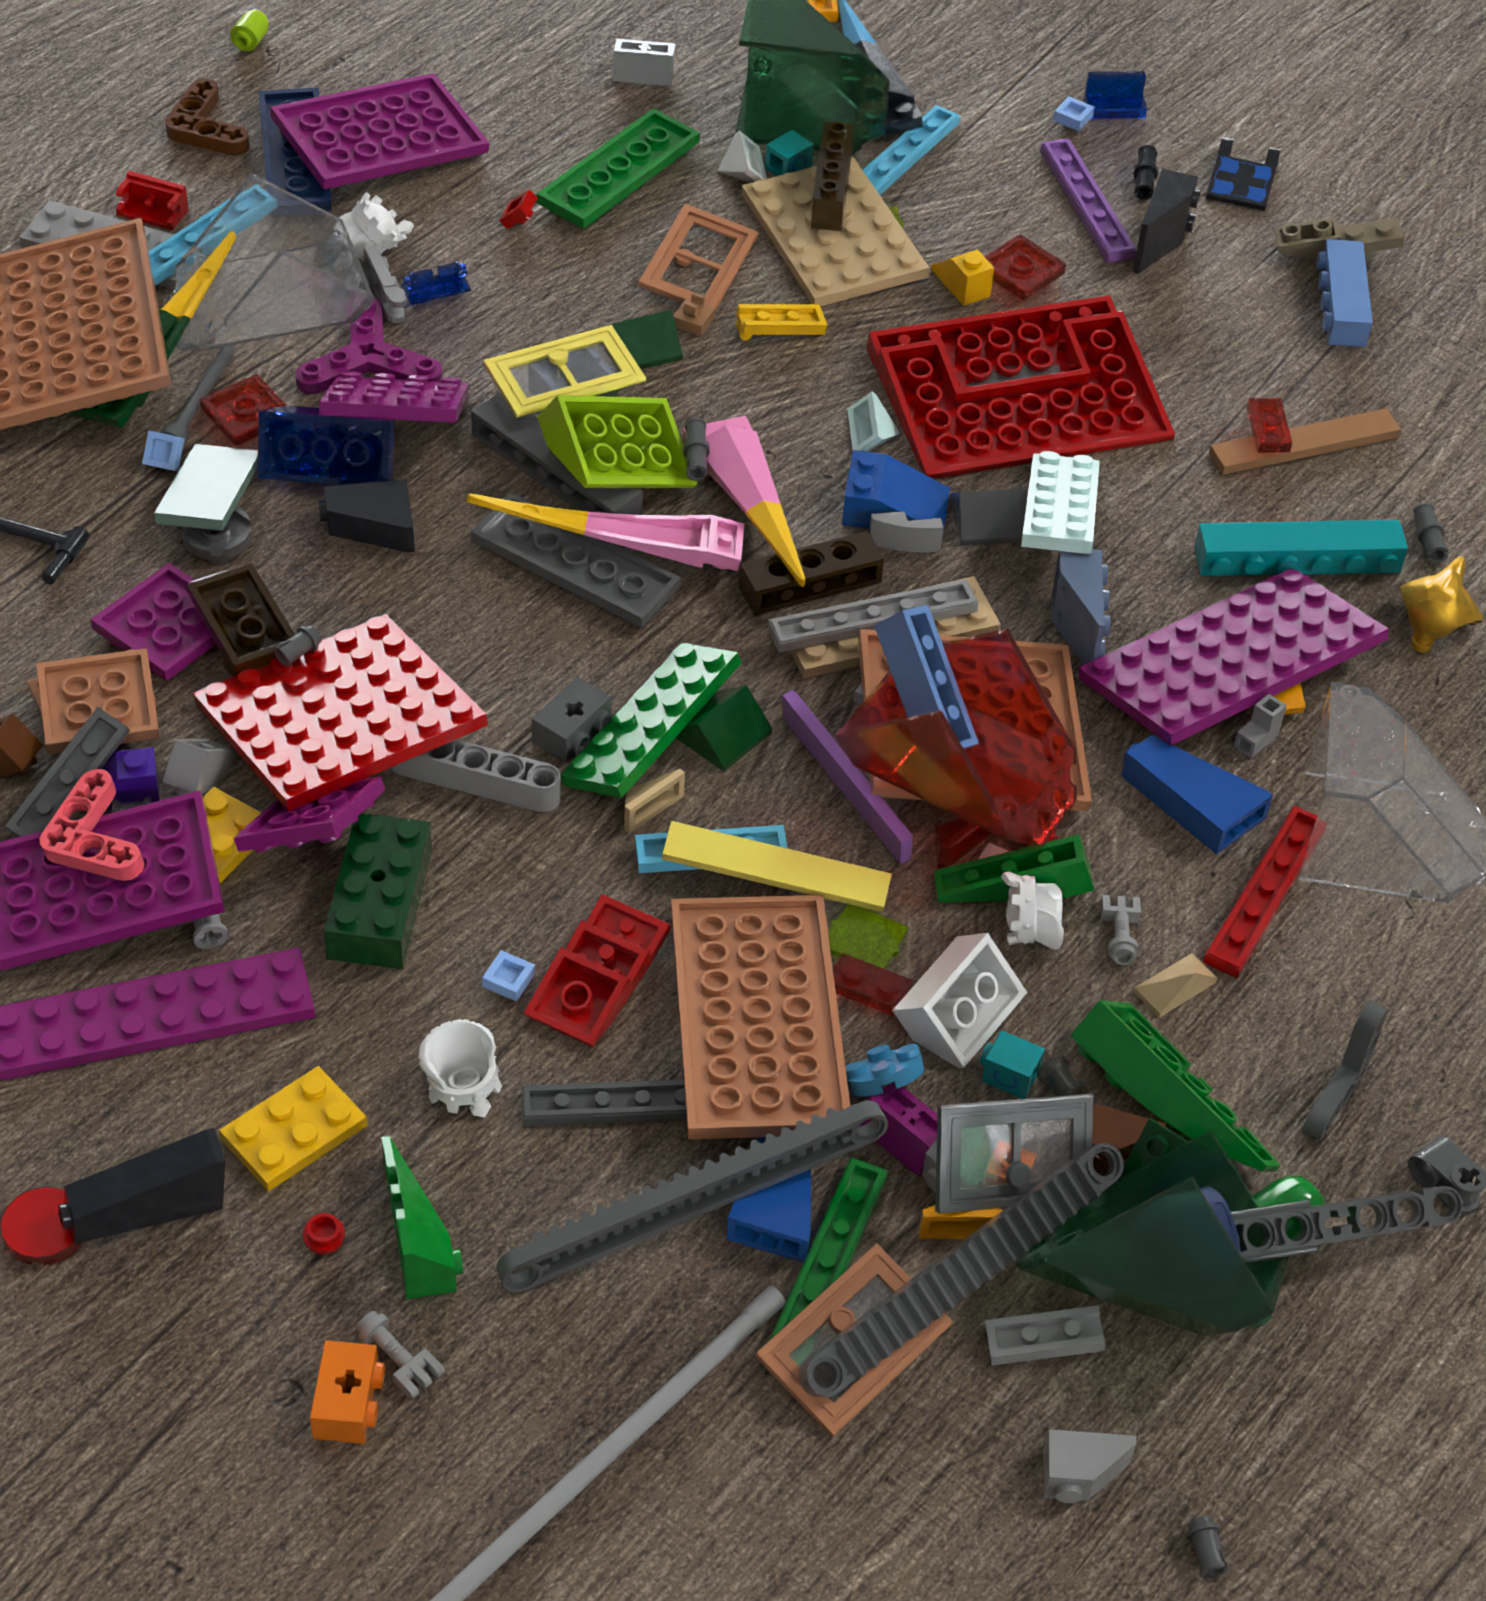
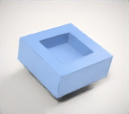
[1053,96,1094,131]
[142,431,185,471]
[482,950,535,1002]

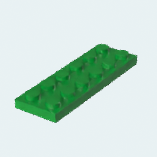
[536,108,700,229]
[561,643,742,798]

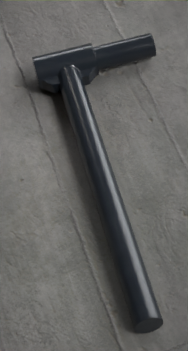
[0,517,90,585]

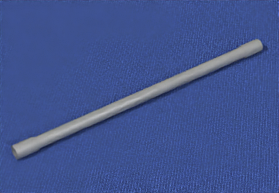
[429,1286,786,1601]

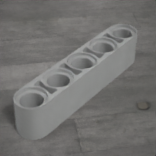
[390,739,561,812]

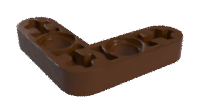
[165,78,250,155]

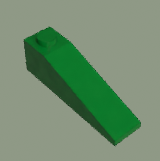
[934,834,1095,903]

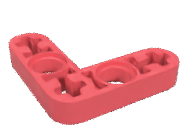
[39,769,144,881]

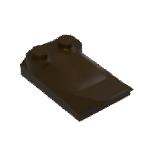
[186,563,295,676]

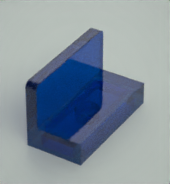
[1083,71,1147,119]

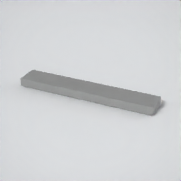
[768,579,979,653]

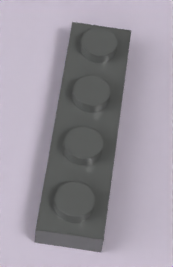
[5,707,130,837]

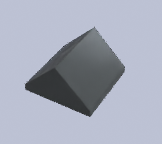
[950,489,1027,545]

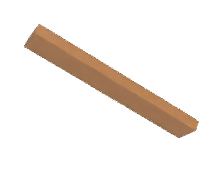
[1209,408,1402,475]

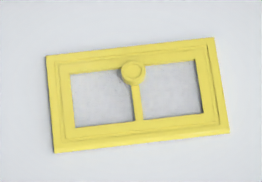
[484,325,646,418]

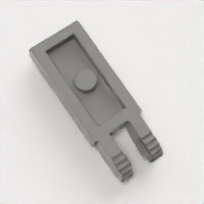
[363,244,407,324]

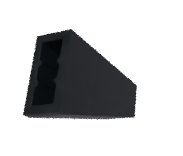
[58,1128,226,1244]

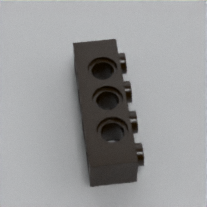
[811,121,854,231]
[739,531,884,616]

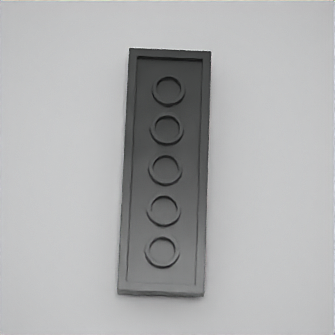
[471,493,681,628]

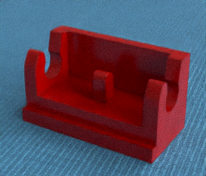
[116,171,189,231]

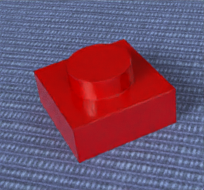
[499,189,537,229]

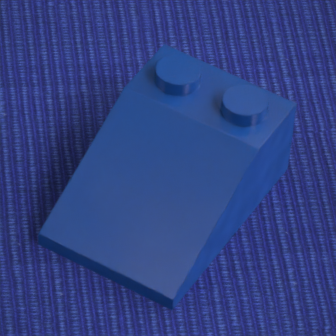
[842,450,950,538]

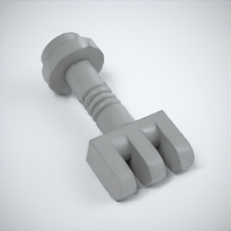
[1100,895,1141,965]
[356,1311,445,1400]

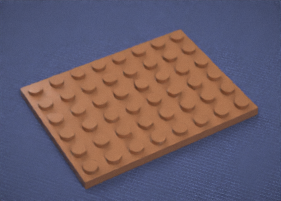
[0,218,172,430]

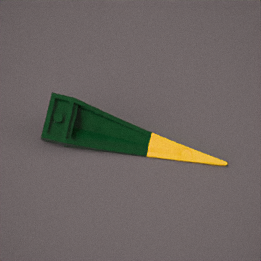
[68,231,236,429]

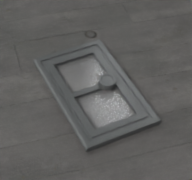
[935,1094,1093,1213]

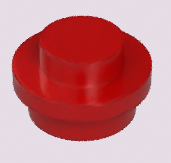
[303,1213,345,1254]

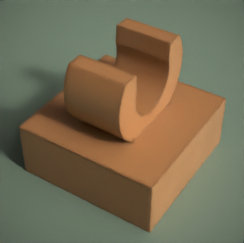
[673,292,715,336]

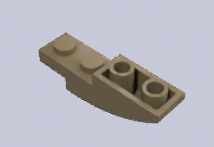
[1274,218,1404,262]

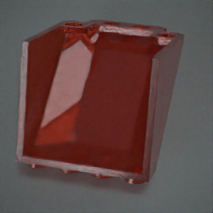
[835,628,1077,846]

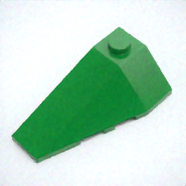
[381,1136,463,1300]

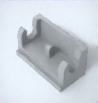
[613,39,675,86]

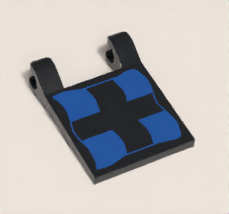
[1206,137,1281,211]

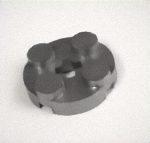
[182,506,253,566]

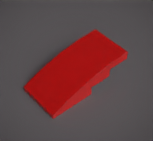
[523,894,671,1047]

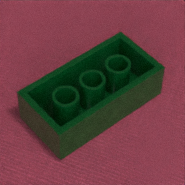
[324,813,432,969]

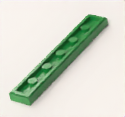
[769,1157,889,1366]

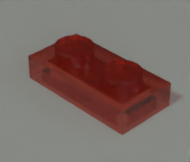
[1247,398,1292,453]
[833,953,913,1017]

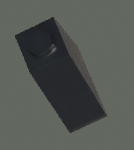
[318,479,415,552]

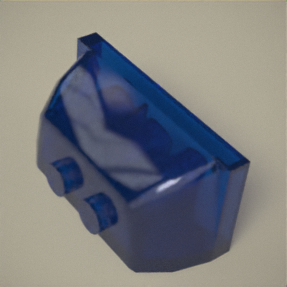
[258,406,395,485]

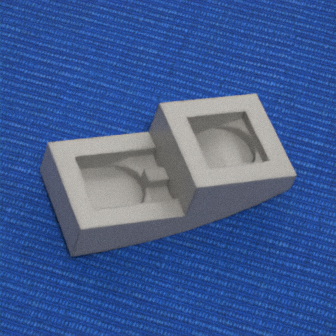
[869,511,944,553]

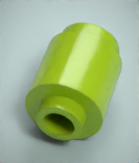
[230,10,269,52]

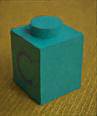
[765,130,813,176]
[979,1030,1045,1099]

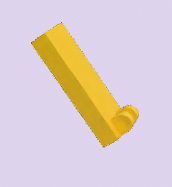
[736,304,828,341]

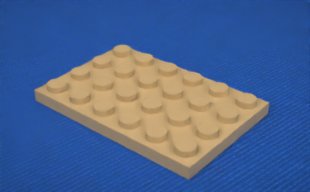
[742,157,930,307]

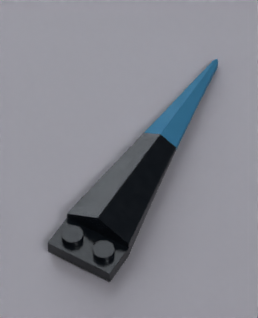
[838,0,923,139]

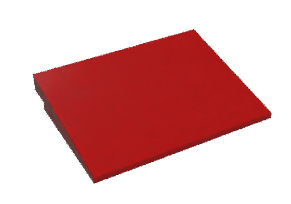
[866,295,1175,479]

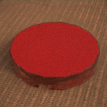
[0,1186,81,1265]

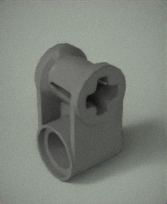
[1408,1136,1486,1215]

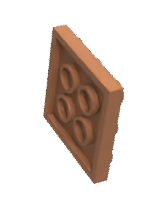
[36,648,160,754]

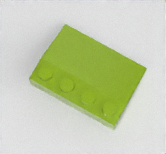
[537,395,698,488]

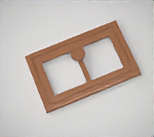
[638,204,758,311]

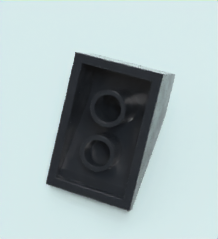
[1133,168,1201,274]

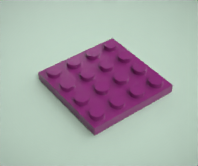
[319,372,469,423]

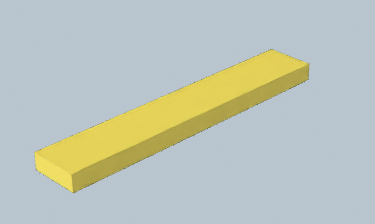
[662,821,892,912]

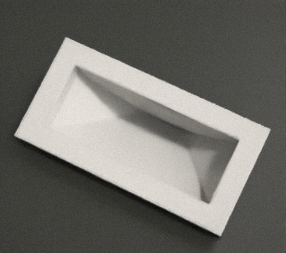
[718,131,767,183]

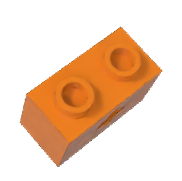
[310,1340,385,1444]

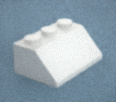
[892,933,1027,1068]

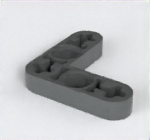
[1302,1000,1388,1141]

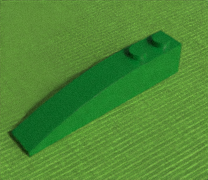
[1070,1000,1281,1172]

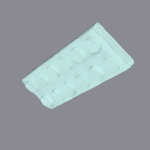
[1021,451,1100,554]

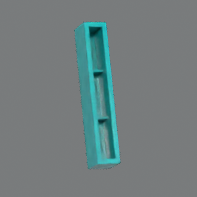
[1194,520,1408,576]

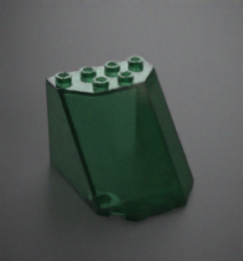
[734,0,890,155]
[1015,1130,1290,1336]

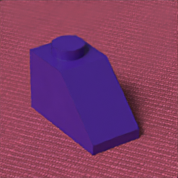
[84,747,160,812]

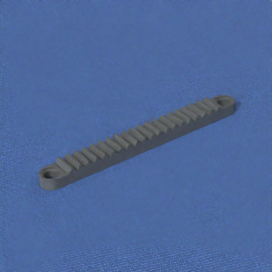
[496,1101,888,1292]
[799,1143,1124,1397]

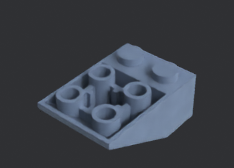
[1051,549,1110,665]

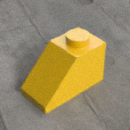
[931,249,994,306]

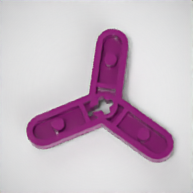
[295,295,443,394]

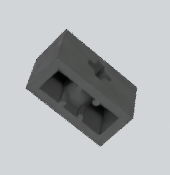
[532,677,612,763]

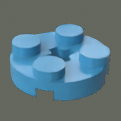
[845,1044,925,1097]

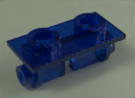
[400,261,471,305]

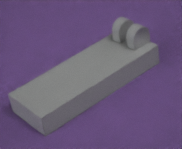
[985,1305,1106,1366]

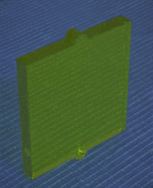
[828,904,909,976]

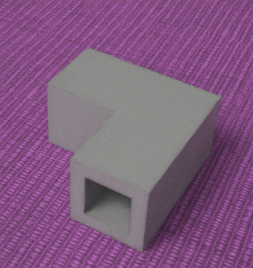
[1234,694,1287,759]

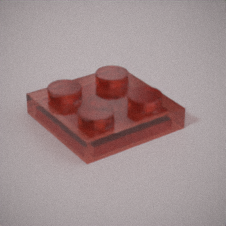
[984,234,1066,301]
[200,374,293,446]

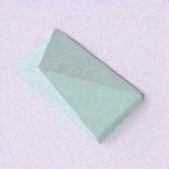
[847,392,900,452]

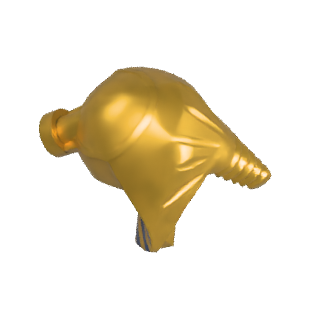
[1400,556,1483,653]

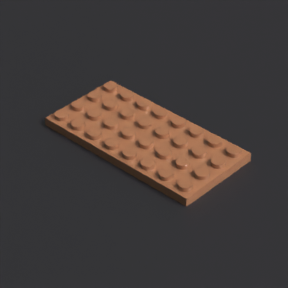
[671,895,850,1139]

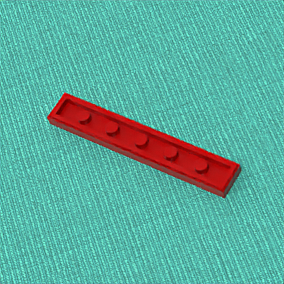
[1203,805,1328,978]

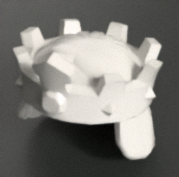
[335,192,414,260]
[1001,872,1064,950]
[418,1019,502,1118]

